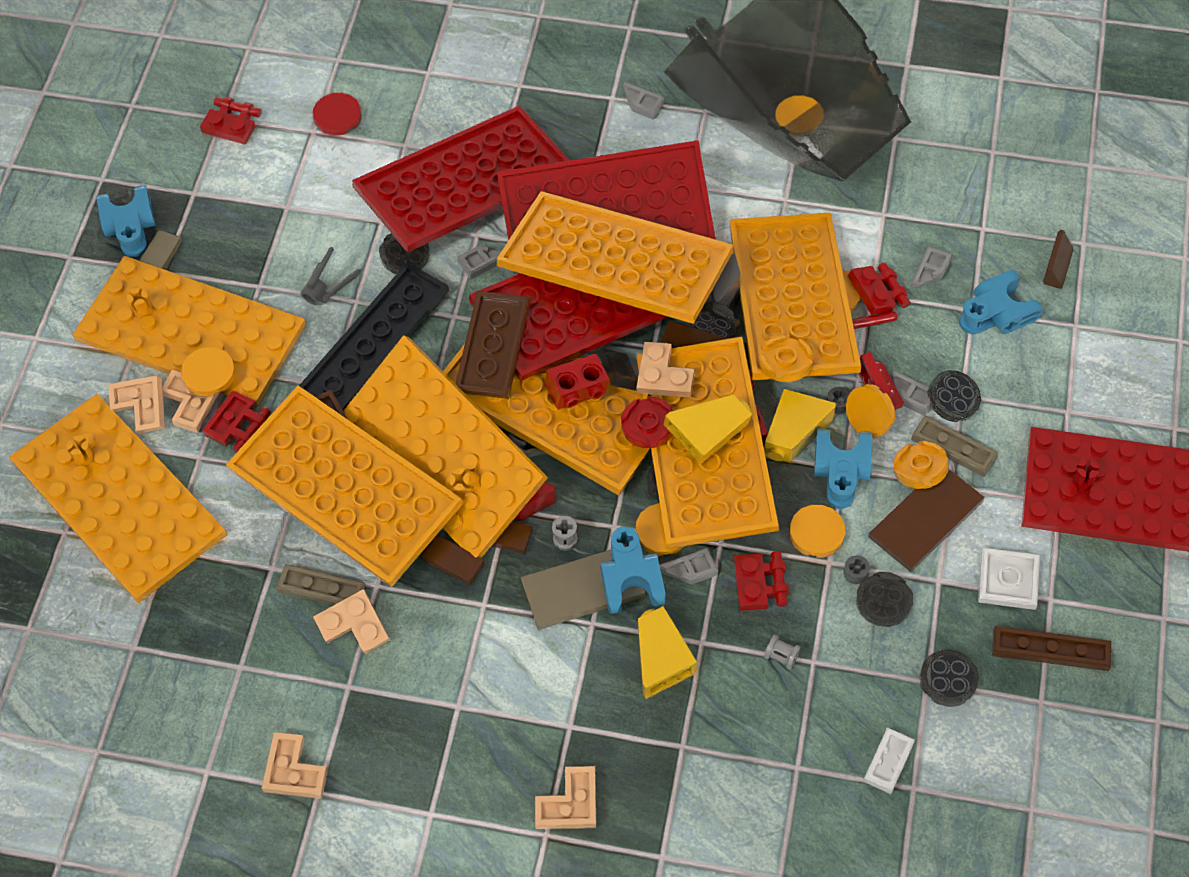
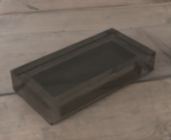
[600,349,638,391]

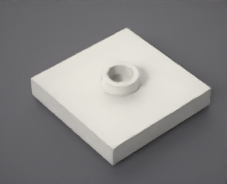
[978,547,1040,610]

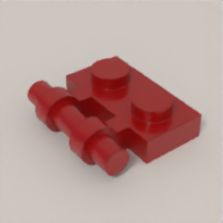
[200,96,262,145]
[847,262,911,315]
[202,390,272,453]
[734,551,789,611]

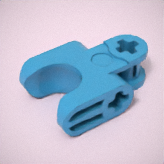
[96,185,156,258]
[960,270,1043,334]
[814,428,872,509]
[600,527,666,614]

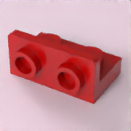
[858,352,904,410]

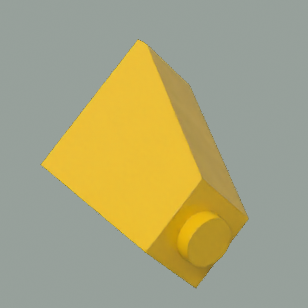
[764,389,836,463]
[663,394,752,464]
[638,606,697,699]

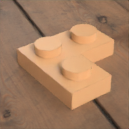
[637,342,695,398]
[162,370,221,433]
[109,375,165,433]
[313,589,391,654]
[262,732,328,799]
[535,766,596,829]

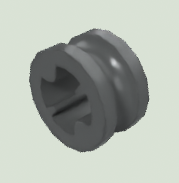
[827,387,850,414]
[843,555,870,584]

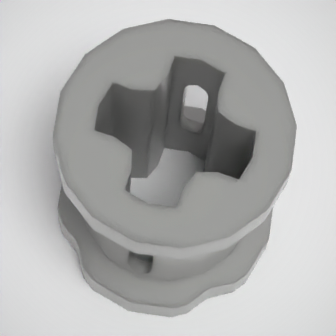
[552,516,578,551]
[764,635,801,670]

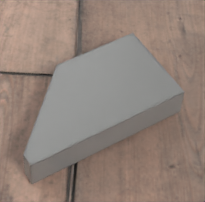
[623,82,665,120]
[457,246,501,279]
[911,246,953,288]
[891,371,937,416]
[659,548,718,585]

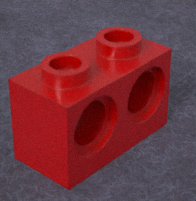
[544,354,610,410]

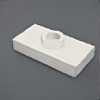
[863,727,915,794]

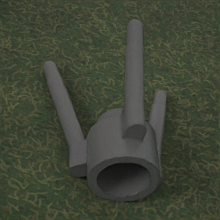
[300,247,361,305]

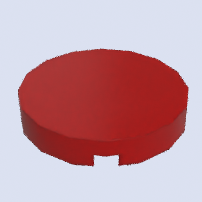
[313,92,362,135]
[621,397,673,448]

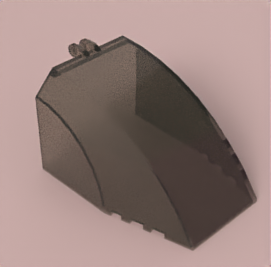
[664,0,911,181]

